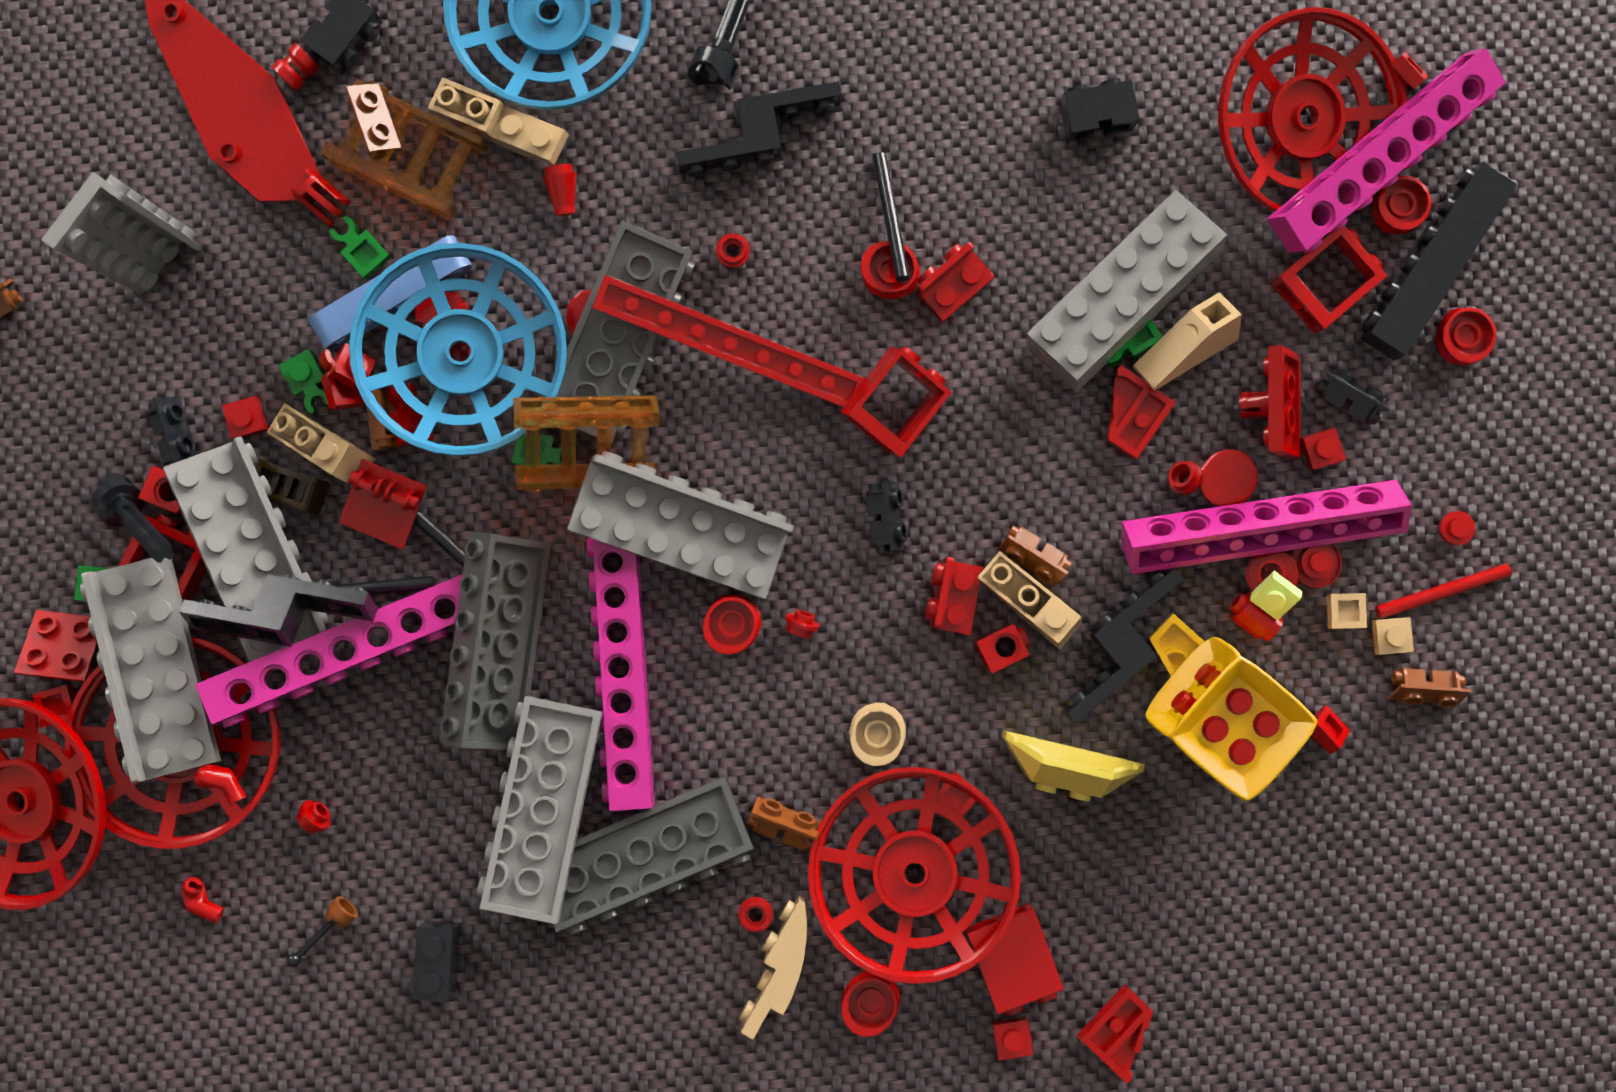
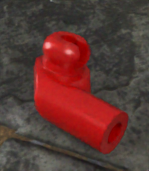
[194,764,246,806]
[181,876,225,924]

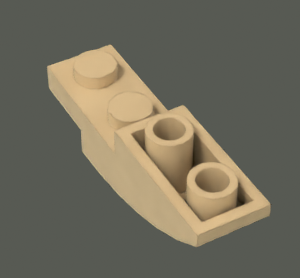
[428,77,569,165]
[739,895,807,1040]

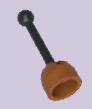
[287,896,358,967]

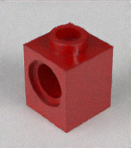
[138,466,182,515]
[973,624,1031,674]

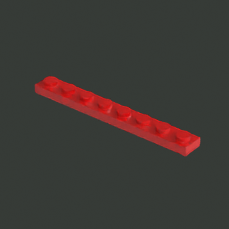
[592,275,866,407]

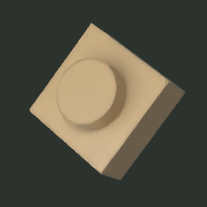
[1327,593,1367,629]
[1371,617,1414,655]

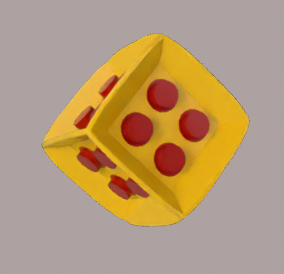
[1145,637,1317,801]

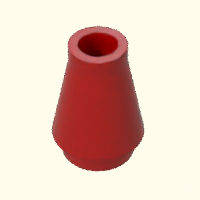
[543,164,577,216]

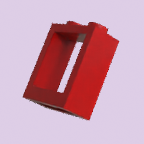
[1270,226,1388,335]
[840,346,952,458]
[118,513,207,602]

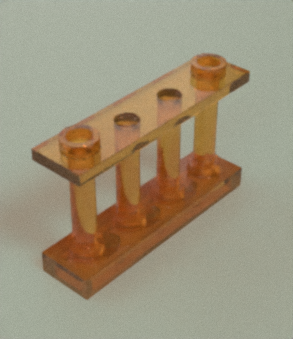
[320,79,488,221]
[513,396,660,492]

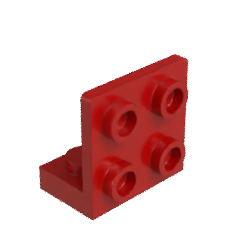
[924,557,983,635]

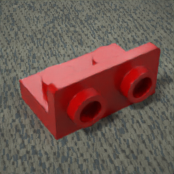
[915,242,995,323]

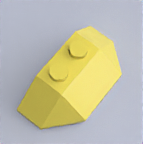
[1001,730,1145,802]

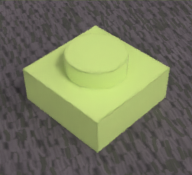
[1250,571,1302,621]

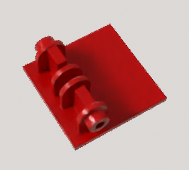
[338,459,427,550]
[14,610,98,682]

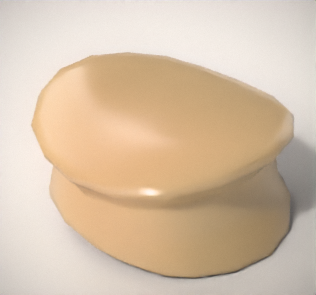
[849,703,906,766]

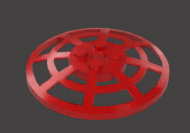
[1218,7,1407,220]
[65,637,280,849]
[0,698,106,910]
[808,767,1021,984]

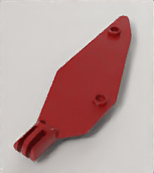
[145,0,351,227]

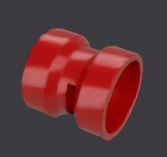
[271,43,321,92]

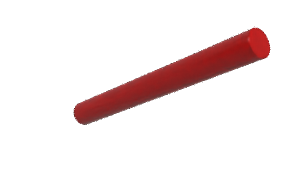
[1375,563,1512,619]

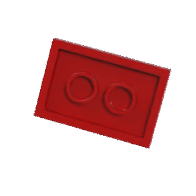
[1239,345,1301,459]

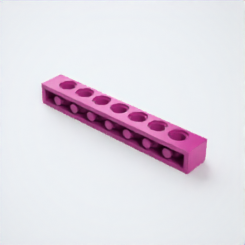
[1267,48,1506,253]
[1122,480,1412,574]
[587,538,655,811]
[195,574,463,728]

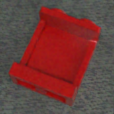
[965,903,1064,1016]

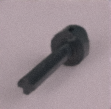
[687,0,751,91]
[89,473,174,563]

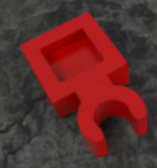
[319,349,365,410]
[387,383,434,447]

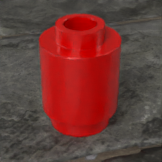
[1229,592,1283,641]

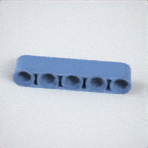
[308,235,472,352]

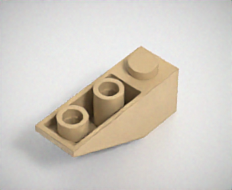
[1133,292,1242,391]
[266,403,376,485]
[977,551,1083,650]

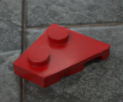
[1106,365,1176,460]
[1077,984,1153,1084]

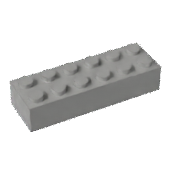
[1027,190,1227,392]

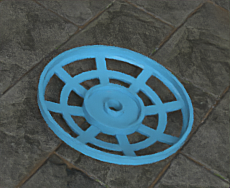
[443,0,652,110]
[349,243,567,456]

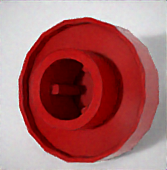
[1289,544,1342,588]
[1245,551,1299,591]

